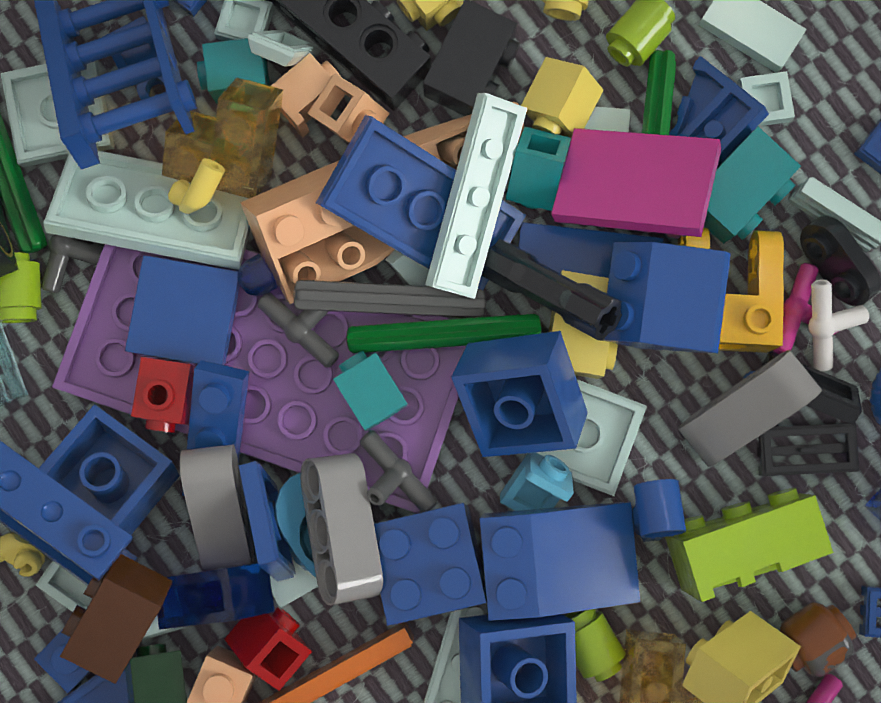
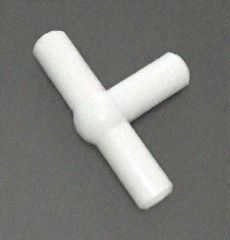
[808,279,869,372]

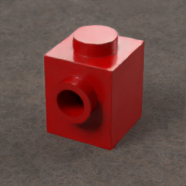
[131,357,196,433]
[224,601,312,691]

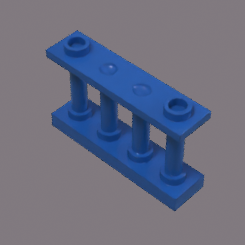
[34,0,197,170]
[0,441,138,586]

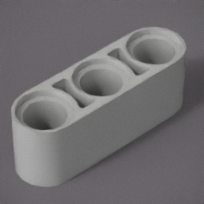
[678,349,822,467]
[180,444,254,570]
[300,453,383,606]

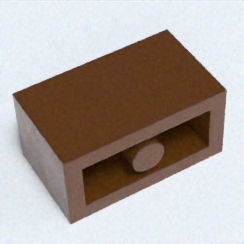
[60,554,173,684]

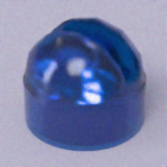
[237,253,279,297]

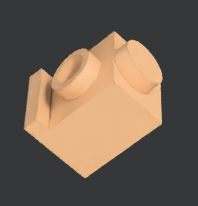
[266,53,341,137]
[307,73,390,143]

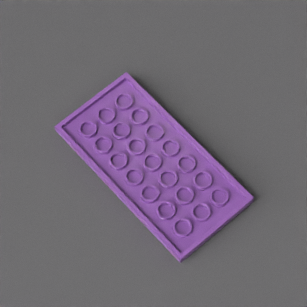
[52,244,466,514]

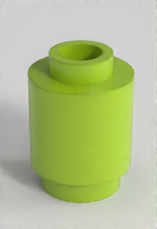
[606,0,675,67]
[0,252,42,323]
[565,609,626,682]

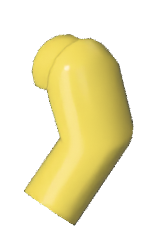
[168,158,225,214]
[0,532,45,577]

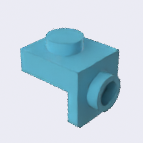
[500,452,574,511]

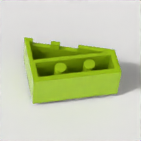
[665,488,834,602]

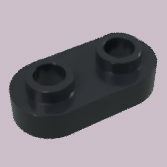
[800,216,881,306]

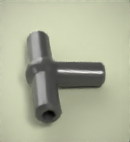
[41,234,103,293]
[258,293,339,368]
[359,430,437,512]

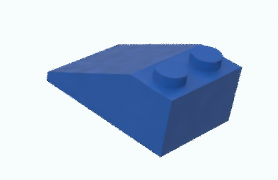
[480,502,640,621]

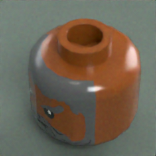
[780,602,856,677]

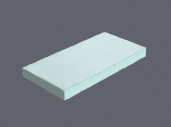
[43,150,261,270]

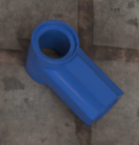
[632,479,686,542]

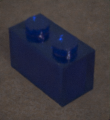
[157,563,275,630]

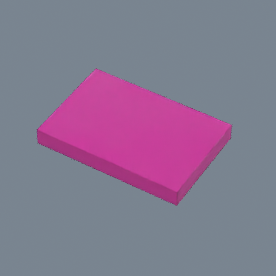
[551,128,721,237]

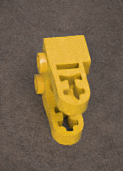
[678,228,784,353]

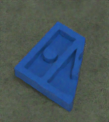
[669,56,769,168]

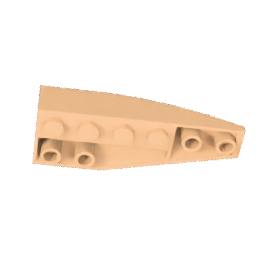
[240,102,525,304]

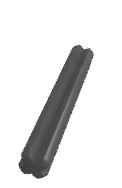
[293,280,486,318]

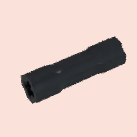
[482,239,622,341]

